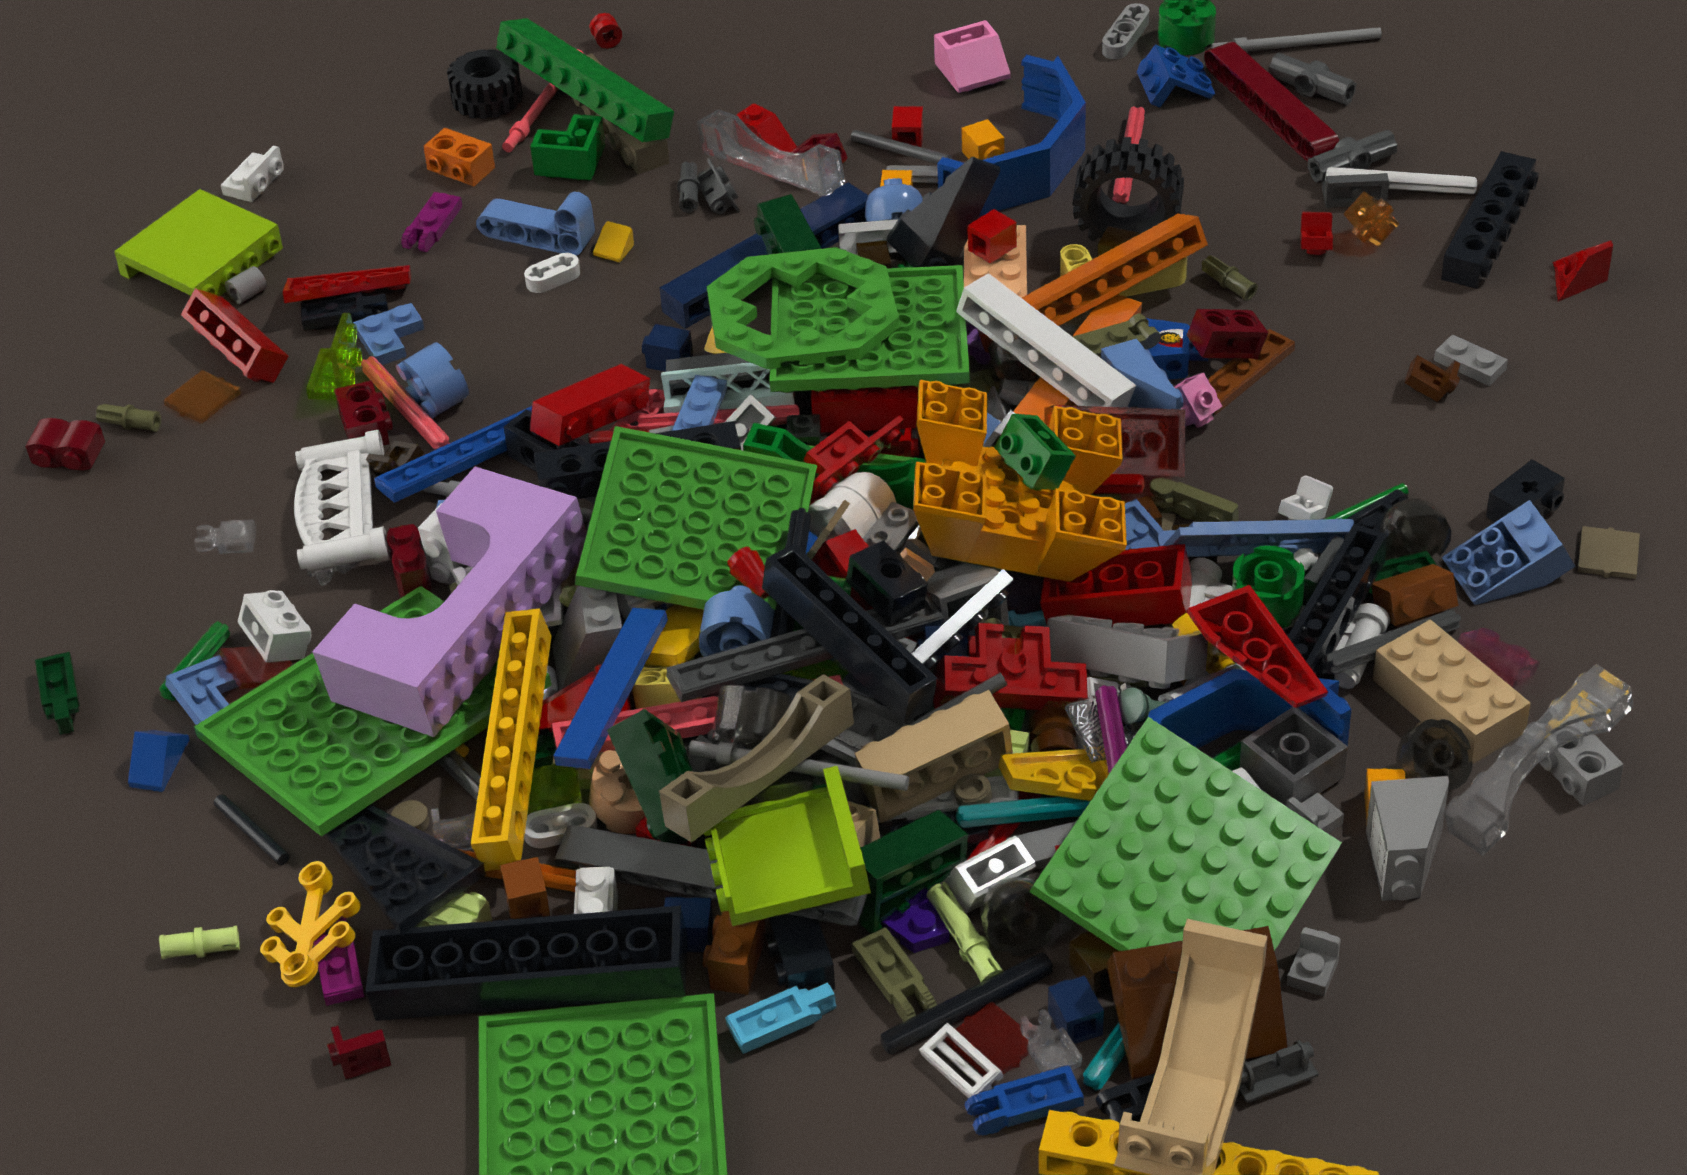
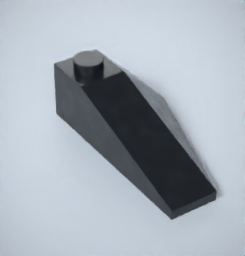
[887,156,1000,267]

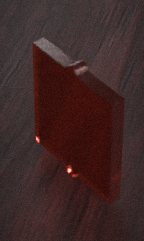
[219,646,291,689]
[945,1002,1040,1083]

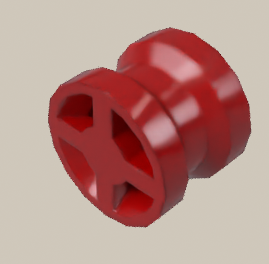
[589,13,622,49]

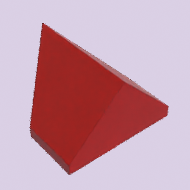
[1552,240,1613,302]

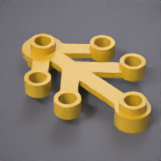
[260,861,361,988]

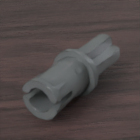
[677,161,701,213]

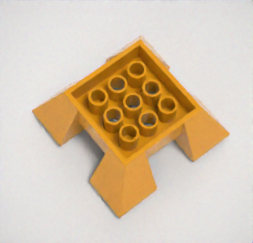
[913,380,1127,582]

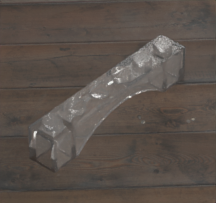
[697,109,846,196]
[1444,664,1634,856]

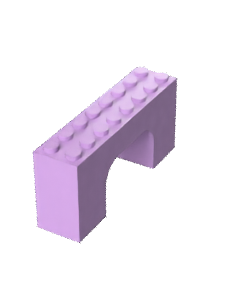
[312,467,587,737]

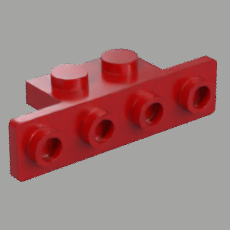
[803,415,905,502]

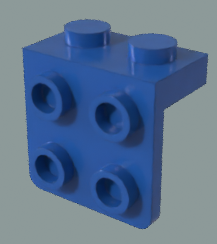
[1136,45,1215,108]

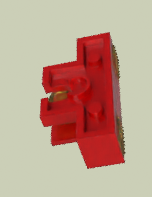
[933,623,1088,712]

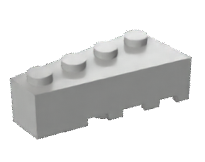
[1047,615,1208,689]

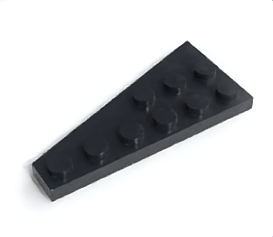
[325,804,486,936]

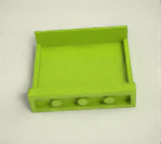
[114,189,283,296]
[704,765,871,926]

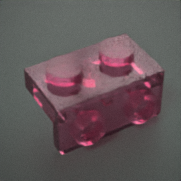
[1457,628,1540,688]

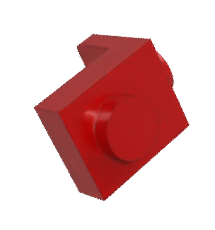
[1300,212,1333,255]

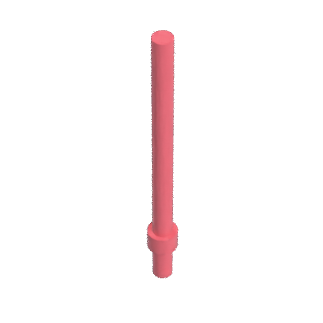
[502,49,583,153]

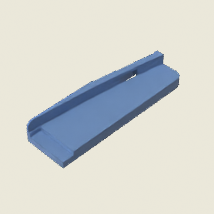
[1157,518,1355,557]

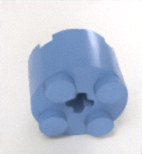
[396,342,469,419]
[699,585,774,657]

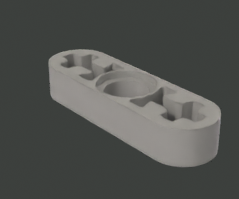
[1102,3,1150,59]

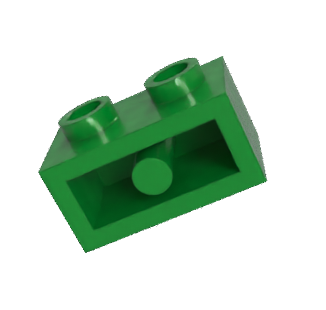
[994,413,1076,491]

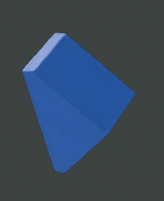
[128,730,190,792]

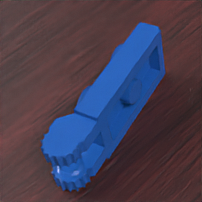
[964,1065,1084,1136]

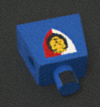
[1138,318,1208,379]

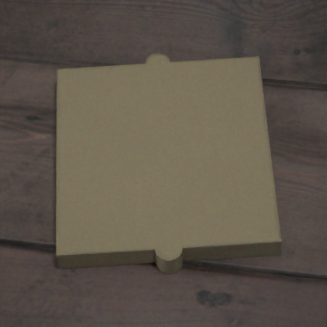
[1577,526,1640,579]

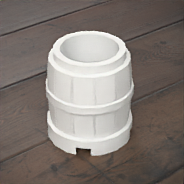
[808,472,896,542]

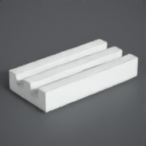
[919,1022,1004,1098]

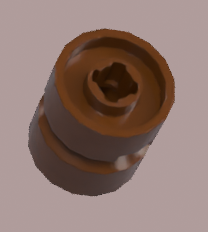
[1028,707,1078,752]

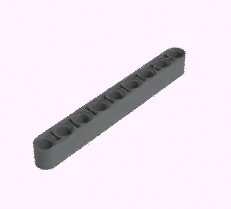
[554,825,868,926]

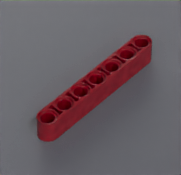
[1204,41,1339,162]

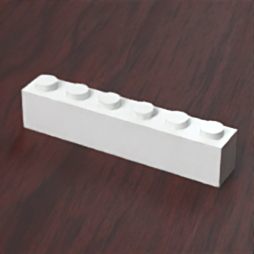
[956,273,1136,417]

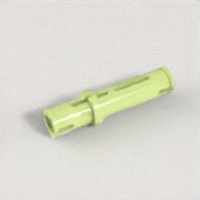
[927,882,1003,982]

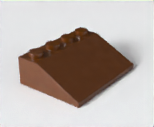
[1106,926,1288,1080]

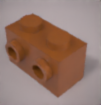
[1371,564,1459,627]
[703,911,766,995]

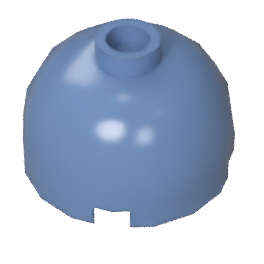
[865,178,923,222]

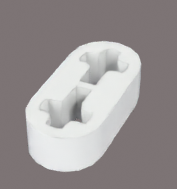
[524,253,580,293]

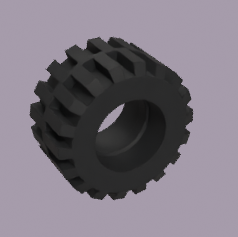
[447,49,523,119]

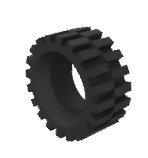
[1072,137,1184,242]

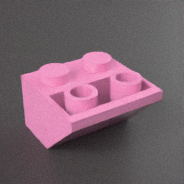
[934,20,1011,93]

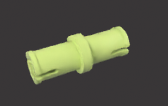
[159,925,240,960]

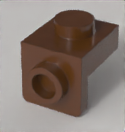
[1404,355,1460,402]

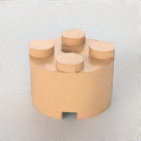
[589,750,645,834]

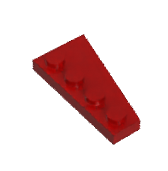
[282,265,412,304]

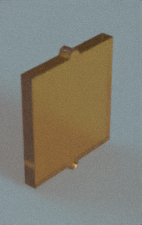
[163,370,241,424]

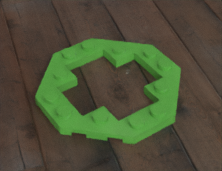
[707,247,899,369]

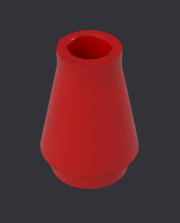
[727,546,770,599]

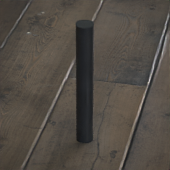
[214,794,290,866]

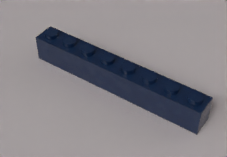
[659,182,869,329]

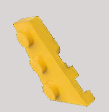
[998,748,1109,801]

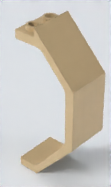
[1114,919,1268,1175]

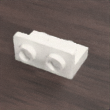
[221,146,284,202]

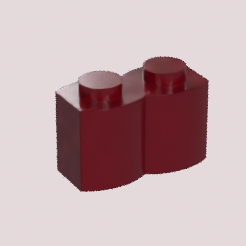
[25,418,105,470]
[387,524,432,598]

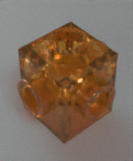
[1344,191,1400,246]

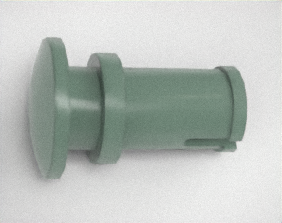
[1118,687,1166,724]

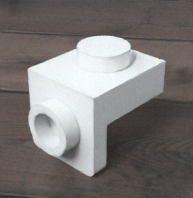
[1278,475,1333,520]

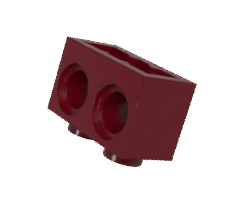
[1187,309,1269,359]
[334,380,393,446]

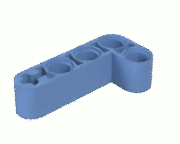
[476,192,595,256]

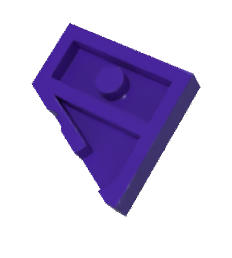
[880,888,950,953]

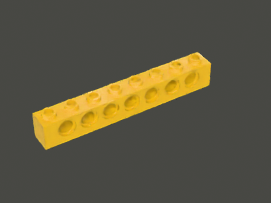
[471,608,552,871]
[1039,1110,1379,1175]

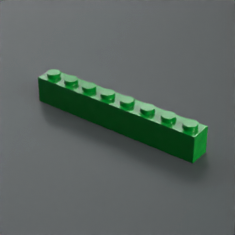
[496,18,674,143]

